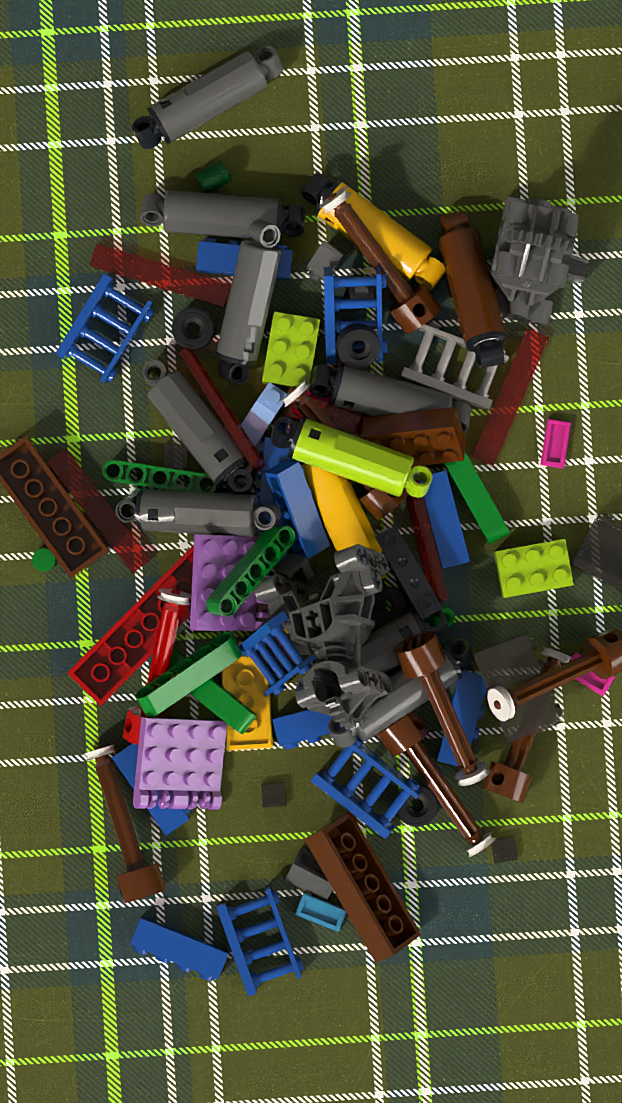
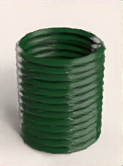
[195,159,233,193]

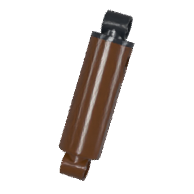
[439,211,507,368]

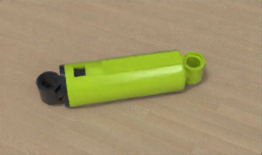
[271,417,433,498]

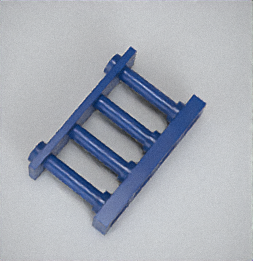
[323,265,387,364]
[55,274,155,385]
[239,611,317,697]
[311,736,422,839]
[216,886,304,996]

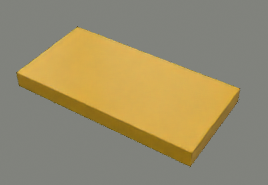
[221,654,273,751]

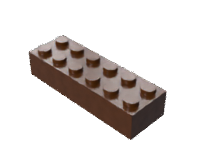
[0,436,111,579]
[304,812,422,963]

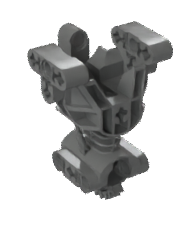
[490,197,589,326]
[254,544,392,730]

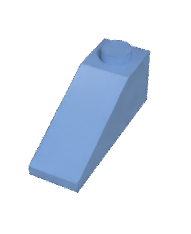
[233,382,287,457]

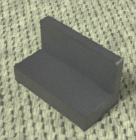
[285,848,333,901]

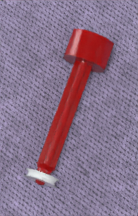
[122,588,191,745]

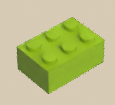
[262,312,320,391]
[494,539,574,598]

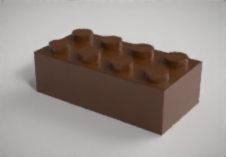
[361,407,466,466]

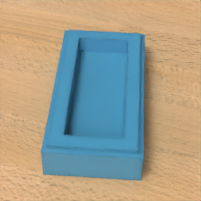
[295,892,346,932]

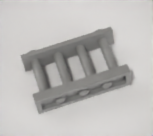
[400,322,509,411]

